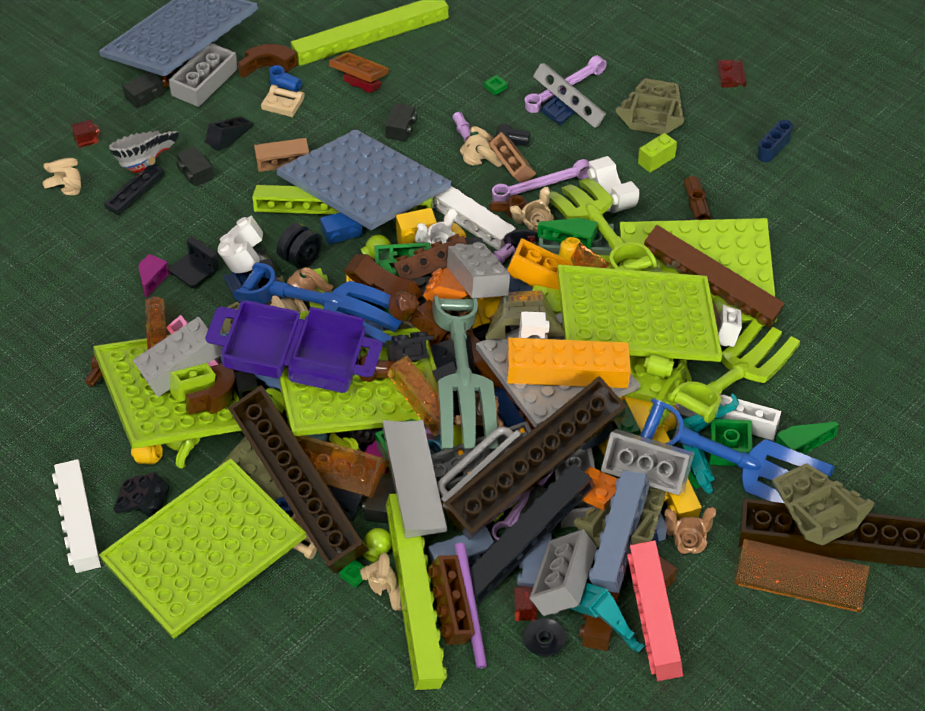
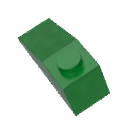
[538,218,598,250]
[374,242,430,265]
[776,422,839,454]

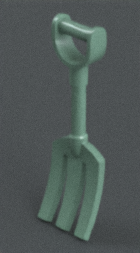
[432,295,498,450]

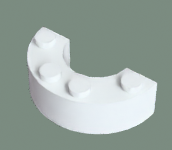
[587,156,639,213]
[218,215,263,273]

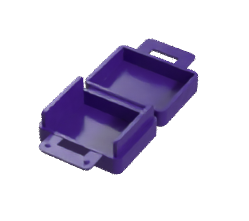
[205,300,383,393]

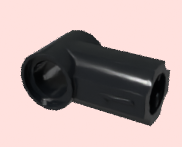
[495,123,530,146]

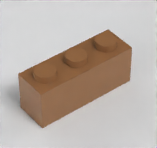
[489,132,536,183]
[254,138,309,172]

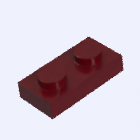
[343,73,381,92]

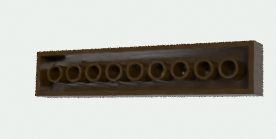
[442,376,627,540]
[228,385,369,573]
[739,498,925,568]

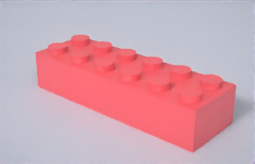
[627,541,683,681]

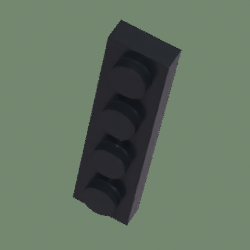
[104,164,165,215]

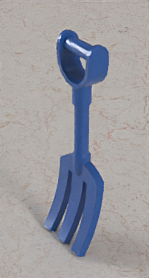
[233,262,401,348]
[640,398,835,503]

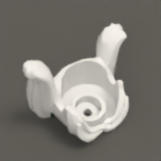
[415,208,458,249]

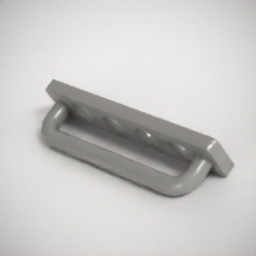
[533,63,606,127]
[437,427,523,503]

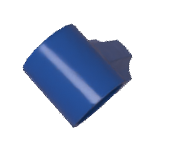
[269,66,302,92]

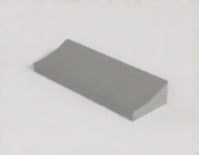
[383,420,447,538]

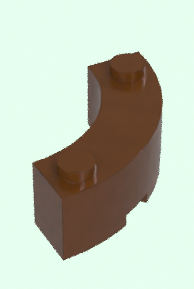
[343,254,423,299]

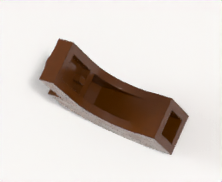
[238,44,298,78]
[186,364,235,415]

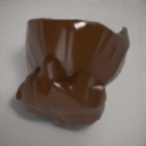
[389,290,420,321]

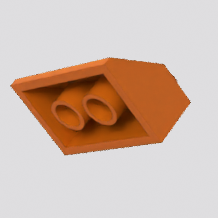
[423,267,468,301]

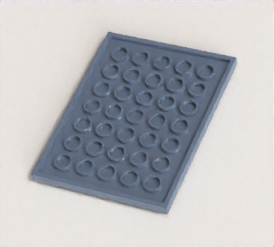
[99,0,258,76]
[277,129,451,230]

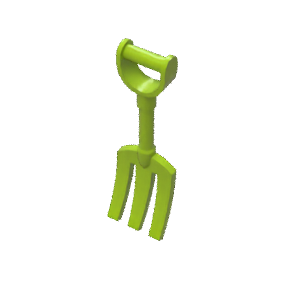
[548,178,657,271]
[669,318,800,423]

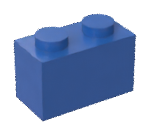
[320,212,362,245]

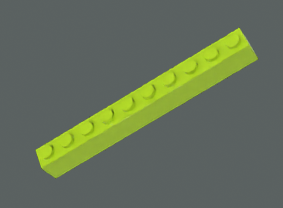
[291,0,448,66]
[253,185,434,214]
[386,494,447,690]

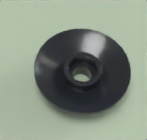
[504,229,539,247]
[523,618,566,657]

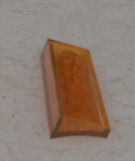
[296,435,389,498]
[734,539,870,613]

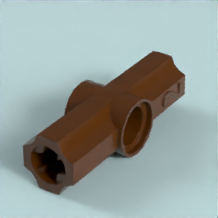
[684,176,710,220]

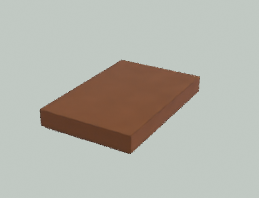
[329,52,389,82]

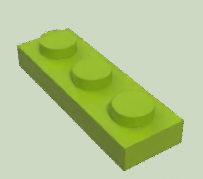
[649,371,685,426]

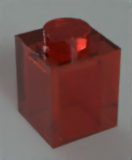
[71,119,100,148]
[514,586,537,621]

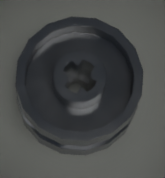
[276,222,323,269]

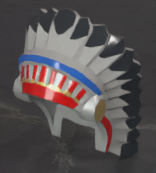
[109,131,179,173]

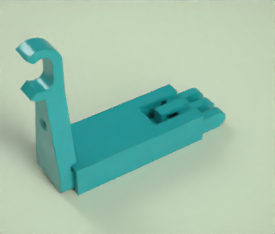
[676,393,739,494]
[569,582,644,653]

